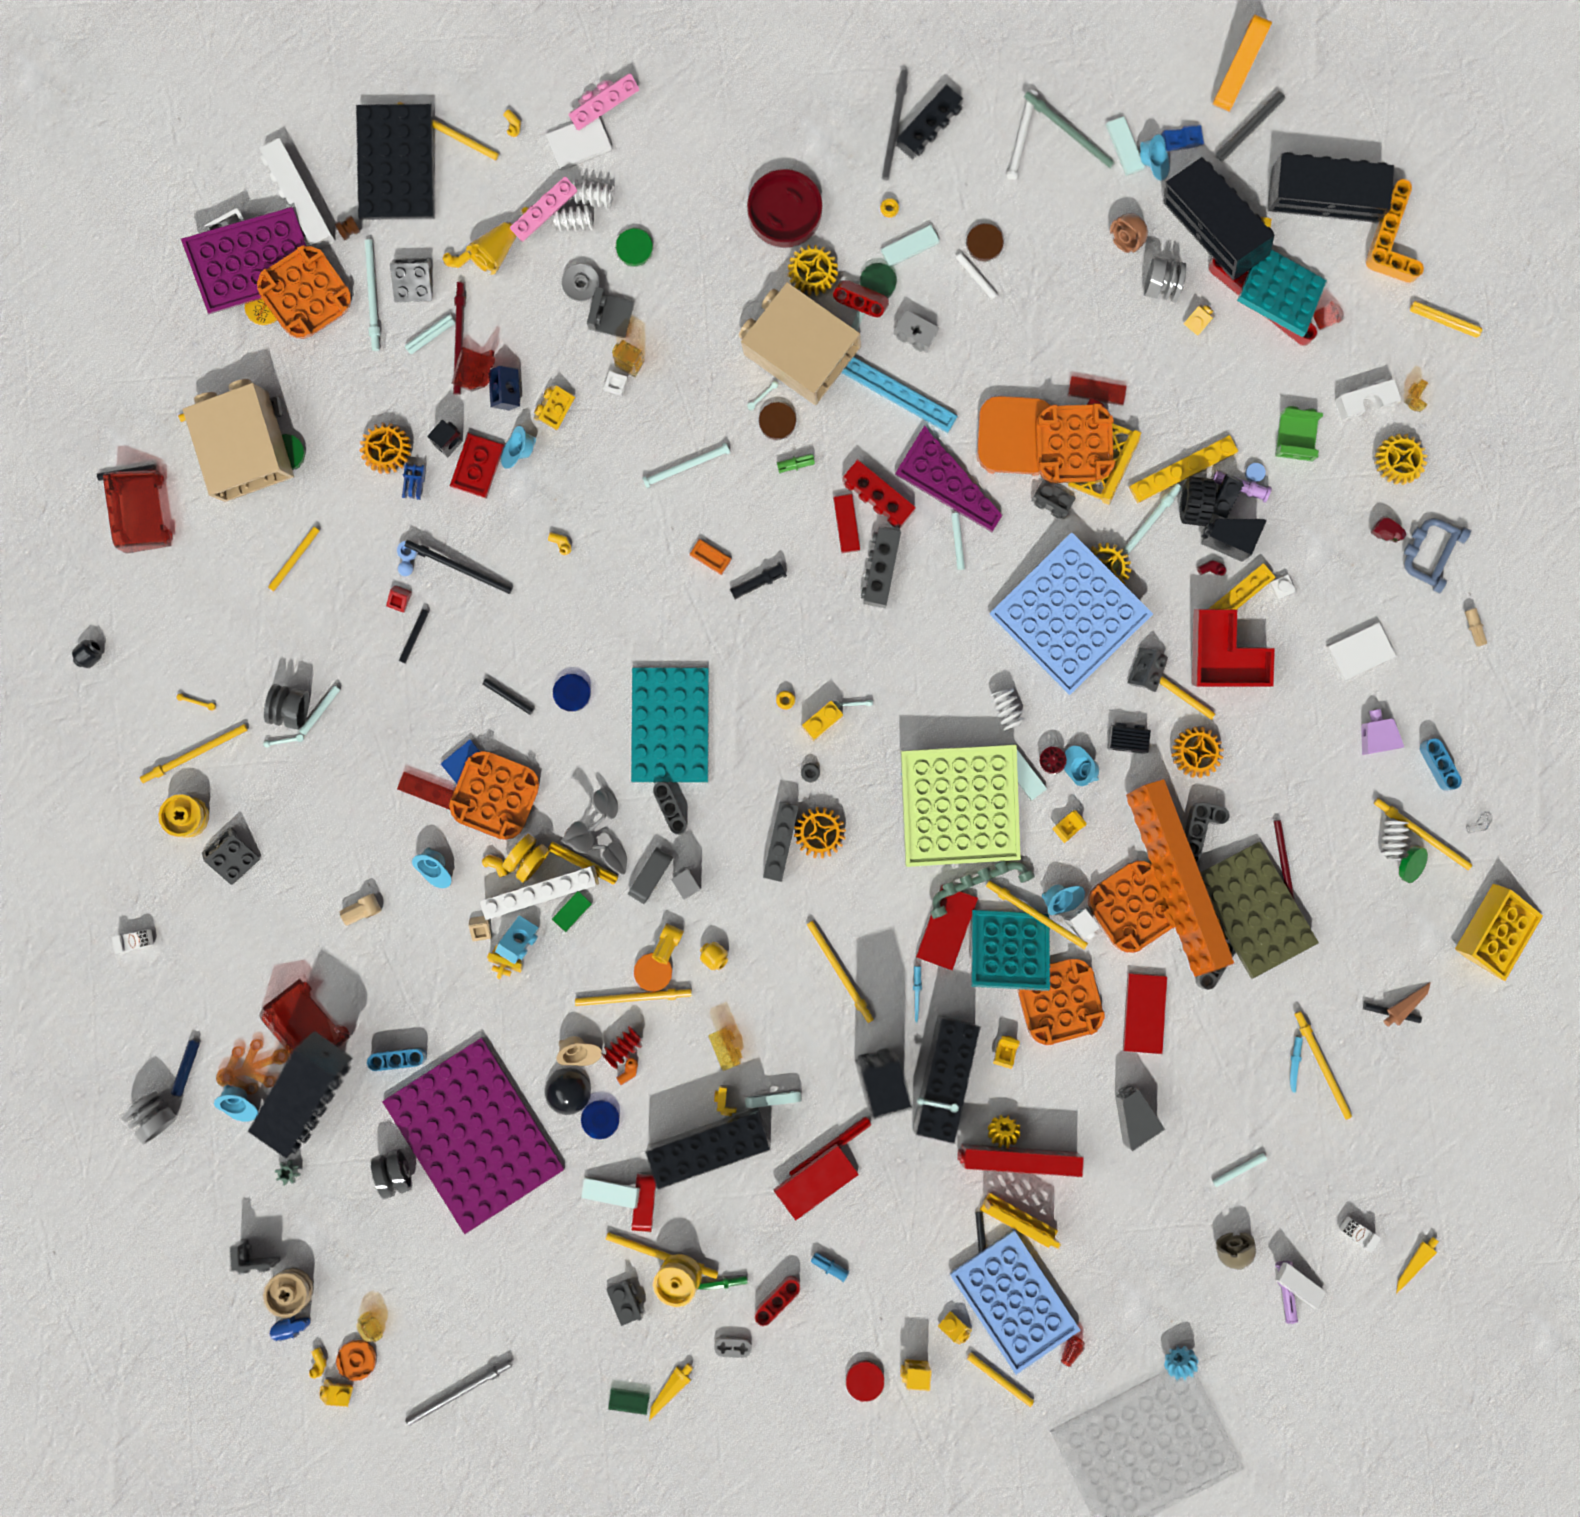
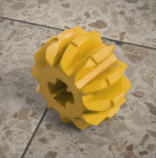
[988,1114,1021,1149]

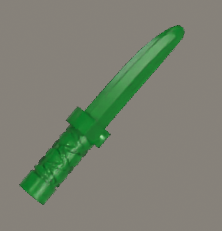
[698,1276,748,1290]

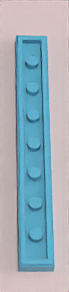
[842,357,958,433]

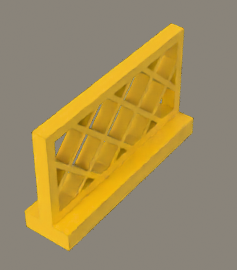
[1068,423,1141,505]
[980,1192,1061,1249]

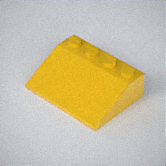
[1455,884,1543,981]

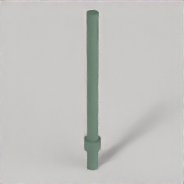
[1024,91,1115,169]

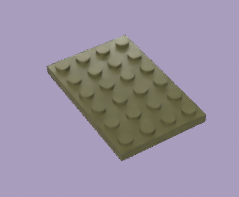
[1200,841,1319,979]

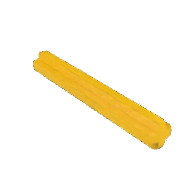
[1410,301,1482,338]
[548,842,618,885]

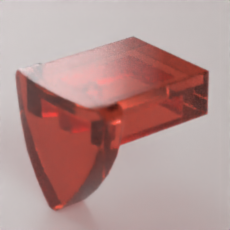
[1313,301,1344,330]

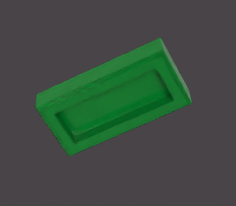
[552,891,592,932]

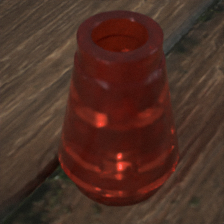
[1061,1335,1085,1367]

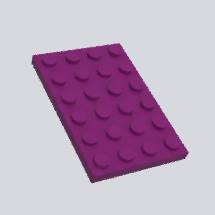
[181,207,306,315]

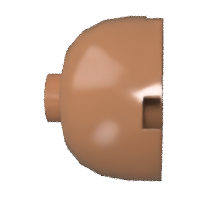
[1110,213,1148,253]

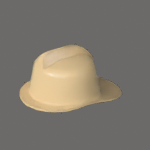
[556,1036,602,1066]

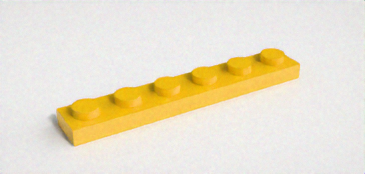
[1129,435,1239,504]

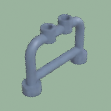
[1403,518,1471,594]

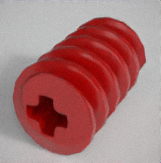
[601,1026,643,1069]

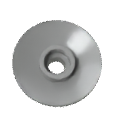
[562,264,600,301]

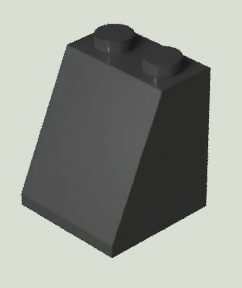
[1115,1085,1165,1151]

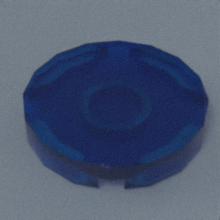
[553,674,591,712]
[581,1100,620,1140]

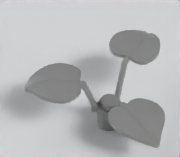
[562,787,627,875]

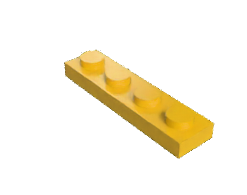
[1208,563,1276,610]

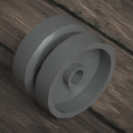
[370,1149,412,1199]

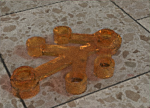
[216,1039,289,1095]

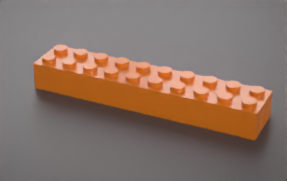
[1126,779,1235,977]

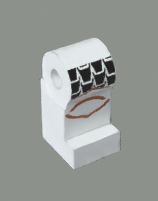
[112,929,154,954]
[1339,1216,1381,1253]

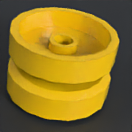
[158,794,209,838]
[502,833,550,883]
[653,1254,702,1307]

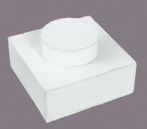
[603,371,628,396]
[1269,575,1296,600]

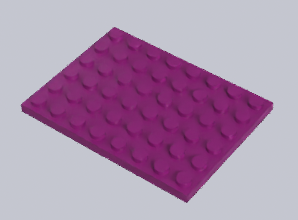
[382,1037,565,1235]

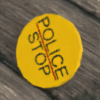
[244,299,277,325]

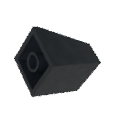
[1200,519,1267,562]

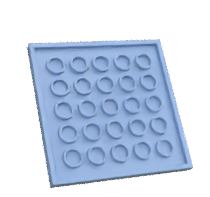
[989,532,1153,695]

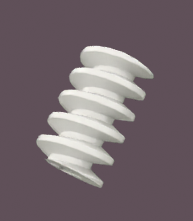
[573,179,614,209]
[553,206,593,232]
[990,689,1025,731]
[1381,821,1409,861]

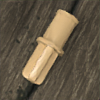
[1464,608,1487,647]

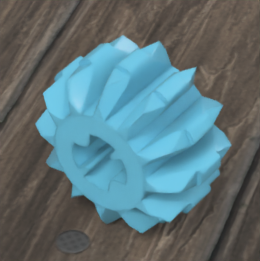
[1164,1345,1199,1381]

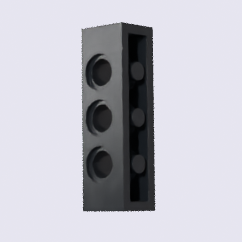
[896,84,963,160]

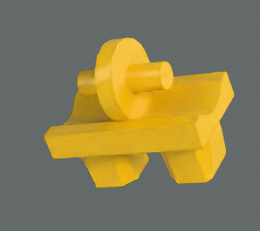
[487,945,523,979]

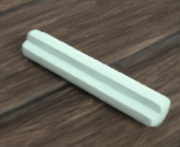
[405,315,455,354]

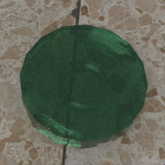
[859,263,897,298]

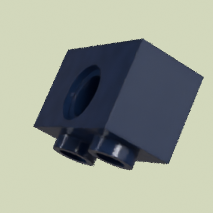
[488,366,520,411]

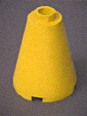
[466,222,517,275]

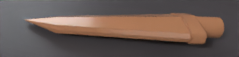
[1384,982,1431,1027]

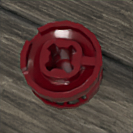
[1039,747,1067,774]

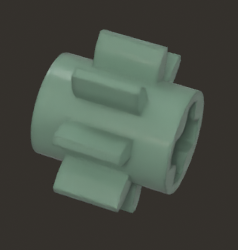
[274,1160,301,1186]

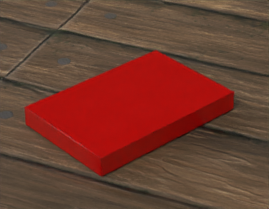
[450,433,505,499]

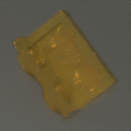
[708,1026,743,1071]

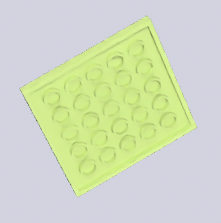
[901,744,1021,867]

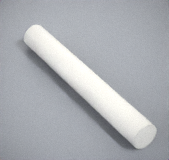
[956,253,998,300]

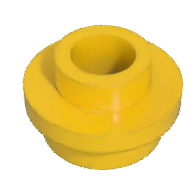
[880,199,899,218]
[776,691,795,710]

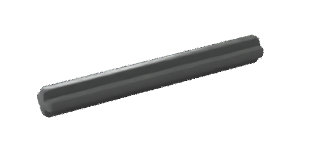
[1216,92,1285,162]

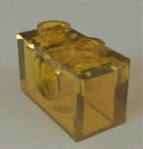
[612,340,644,377]

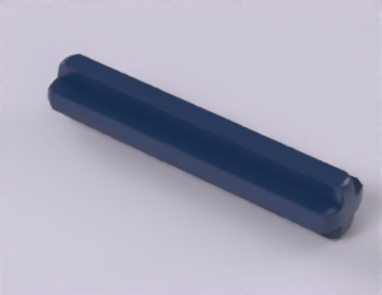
[171,1039,200,1097]

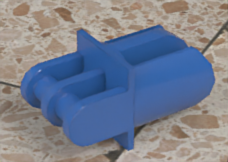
[402,463,425,500]
[270,1315,311,1341]

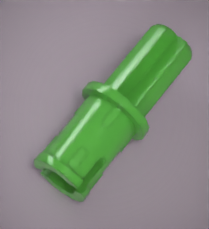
[777,454,815,474]

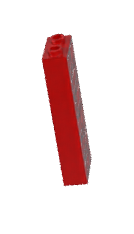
[957,1144,1084,1177]

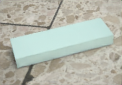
[1106,116,1144,176]
[881,225,939,268]
[1010,743,1047,801]
[581,1178,640,1209]

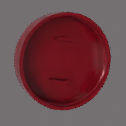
[747,169,822,248]

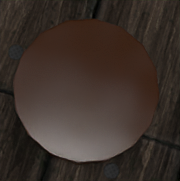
[966,223,1004,262]
[759,402,796,441]

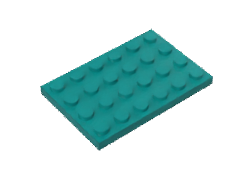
[631,668,709,783]

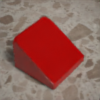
[386,585,412,613]

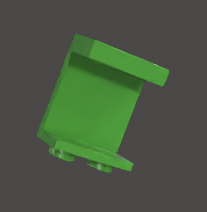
[1275,406,1323,462]

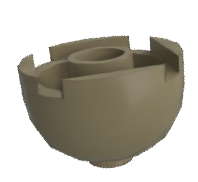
[1216,1232,1256,1270]

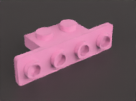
[568,73,639,130]
[510,177,578,242]

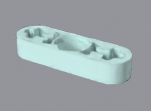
[745,1091,802,1108]

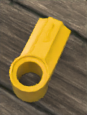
[652,923,684,964]

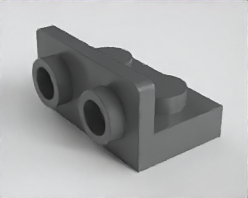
[1031,480,1076,519]
[1127,648,1168,692]
[606,1279,645,1326]

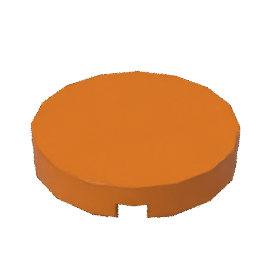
[634,953,673,992]
[336,1339,377,1381]

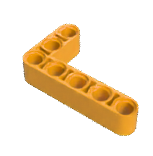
[1212,14,1272,112]
[1366,179,1424,283]

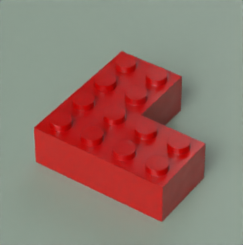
[1192,609,1275,687]

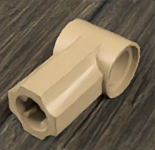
[339,893,382,926]

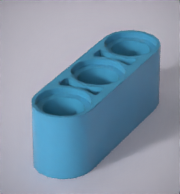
[1420,738,1462,791]
[367,1048,427,1071]

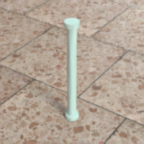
[642,443,730,488]

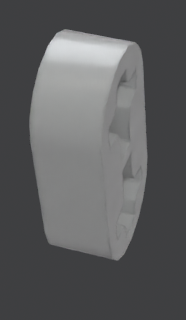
[714,1337,752,1358]

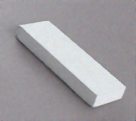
[1275,1262,1326,1309]

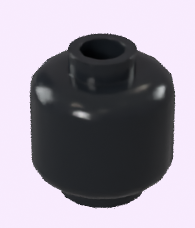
[72,640,102,668]

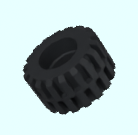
[1180,476,1216,526]

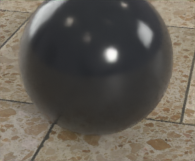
[544,1068,591,1115]

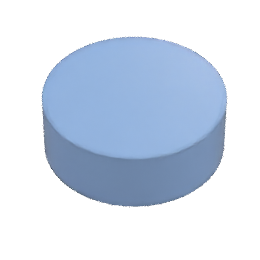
[1245,463,1266,482]

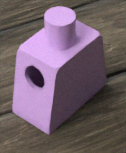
[1361,709,1404,755]

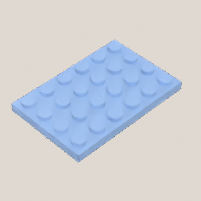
[949,1229,1080,1375]

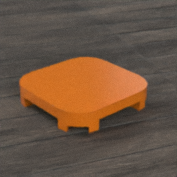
[257,245,351,339]
[976,396,1051,476]
[1035,403,1115,483]
[449,751,539,840]
[1088,861,1176,953]
[1017,959,1105,1045]

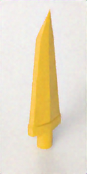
[1396,1237,1439,1294]
[649,1363,693,1421]

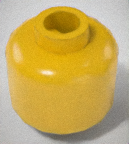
[700,942,729,970]

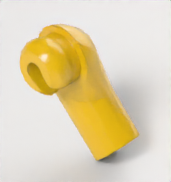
[503,109,521,137]
[442,251,471,268]
[548,532,571,555]
[482,855,508,878]
[309,1347,327,1379]

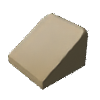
[469,916,492,942]

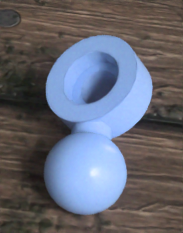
[397,541,417,576]

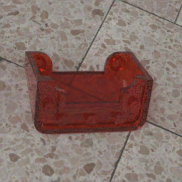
[103,470,173,554]
[259,979,350,1055]

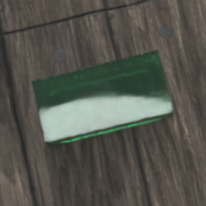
[608,1388,650,1415]

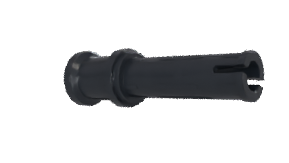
[730,561,787,600]

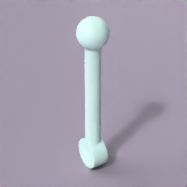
[747,381,778,410]
[834,700,873,708]
[263,734,304,748]
[917,1097,958,1112]

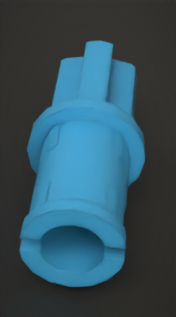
[811,1252,849,1282]

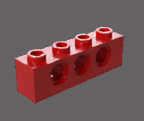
[842,459,916,528]

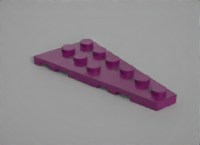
[895,425,1003,533]

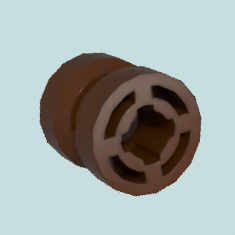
[335,215,360,241]

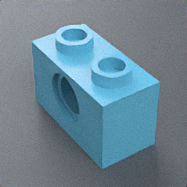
[495,915,539,964]

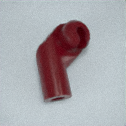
[1197,560,1227,576]

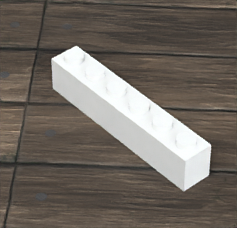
[260,138,335,249]
[480,865,600,920]

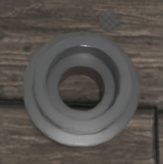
[801,763,820,783]

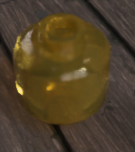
[356,1311,386,1342]

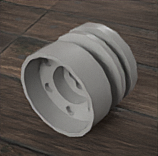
[1144,256,1186,302]
[122,1091,177,1144]

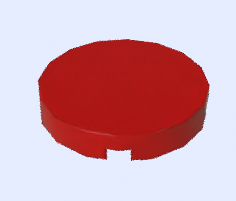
[846,1361,884,1402]

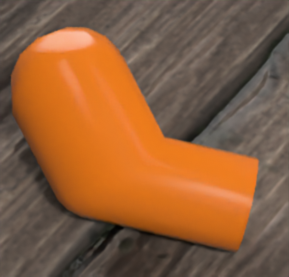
[616,1058,638,1085]

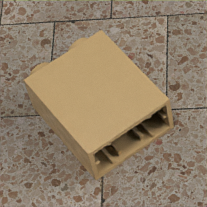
[739,282,861,406]
[183,379,294,502]

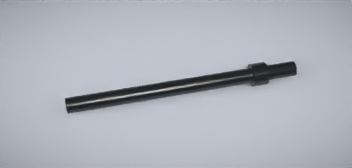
[404,539,513,594]

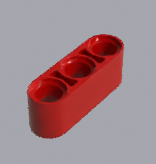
[833,280,889,318]
[632,1173,656,1232]
[755,1276,800,1326]

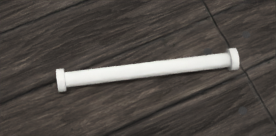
[1006,90,1038,179]

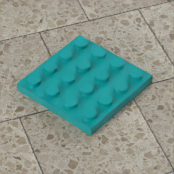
[1237,249,1327,337]
[971,910,1050,991]

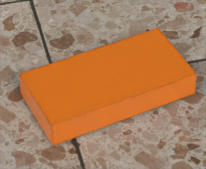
[689,539,732,576]

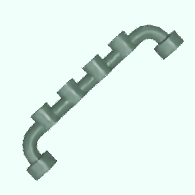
[931,861,1035,919]

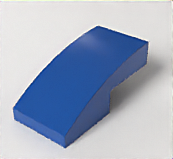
[1161,126,1204,151]

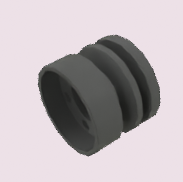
[264,684,310,730]

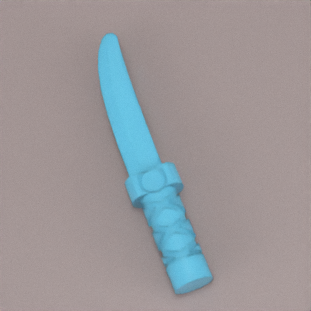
[913,966,922,1022]
[1290,1037,1303,1093]

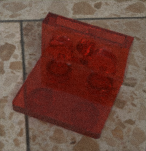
[451,347,495,392]

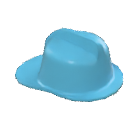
[1140,134,1170,181]
[501,426,536,469]
[1064,746,1099,787]
[412,847,452,889]
[1042,884,1085,916]
[214,1085,258,1122]

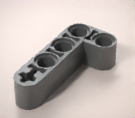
[1185,802,1230,868]

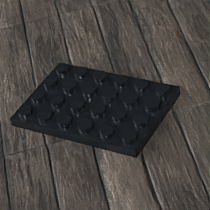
[356,104,435,220]

